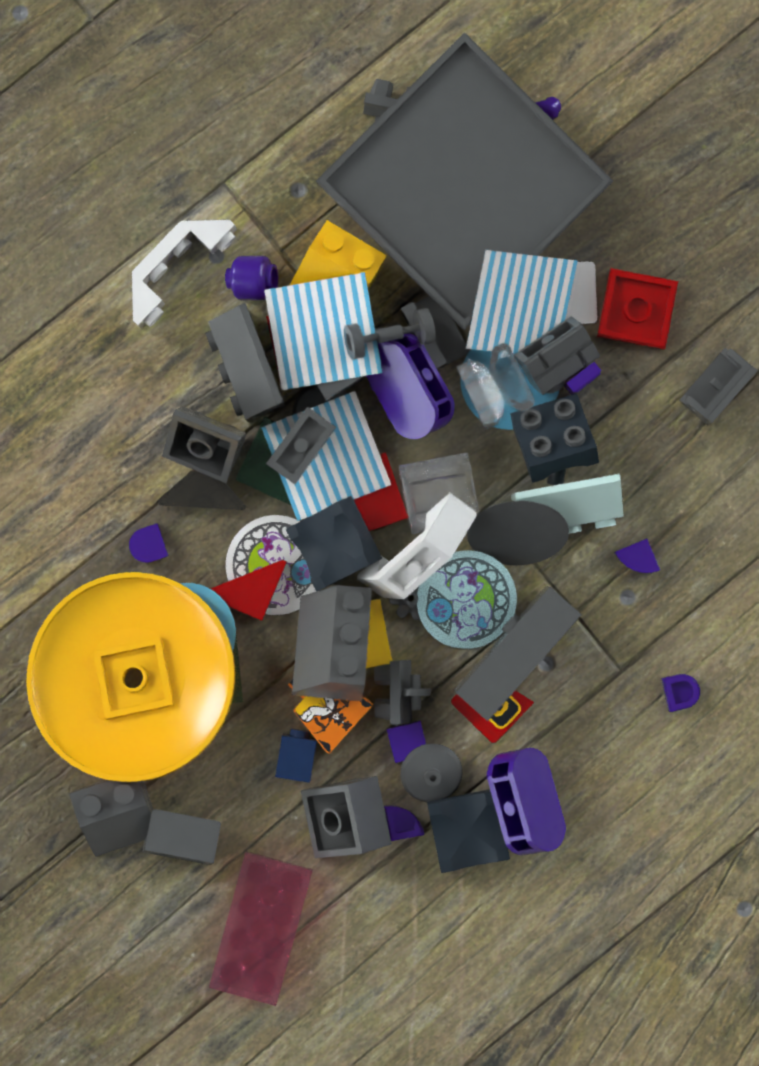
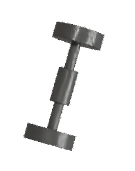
[344,308,435,360]

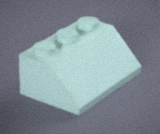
[511,474,624,534]

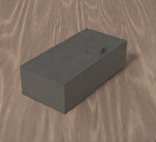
[454,586,582,721]

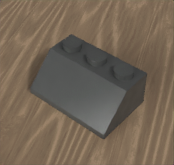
[205,303,286,422]
[292,585,372,701]

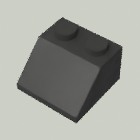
[162,406,247,483]
[301,776,391,858]
[69,780,154,857]

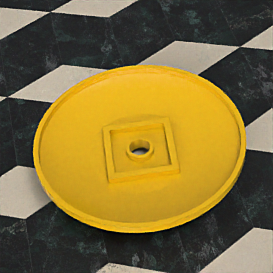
[26,572,235,782]

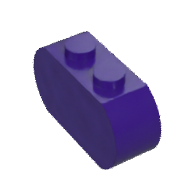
[366,333,455,439]
[487,747,566,855]

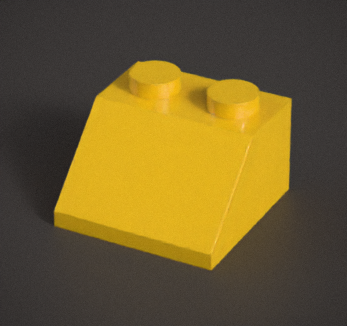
[289,220,387,291]

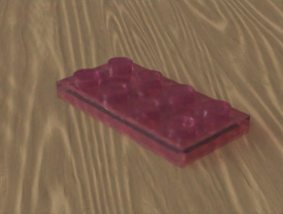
[209,851,313,1006]

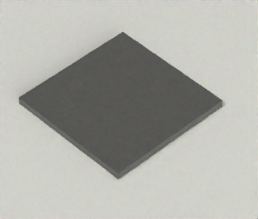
[316,32,613,330]

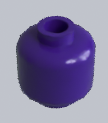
[225,255,279,301]

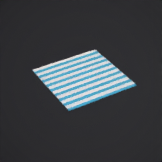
[466,250,578,354]
[264,272,382,390]
[261,391,391,521]

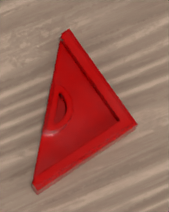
[211,560,287,621]

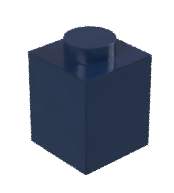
[275,729,317,783]

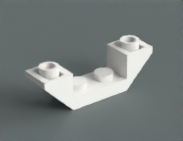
[132,220,237,329]
[357,493,476,599]

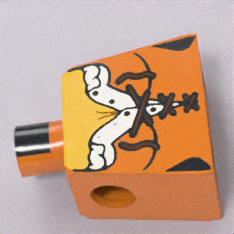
[288,680,373,754]

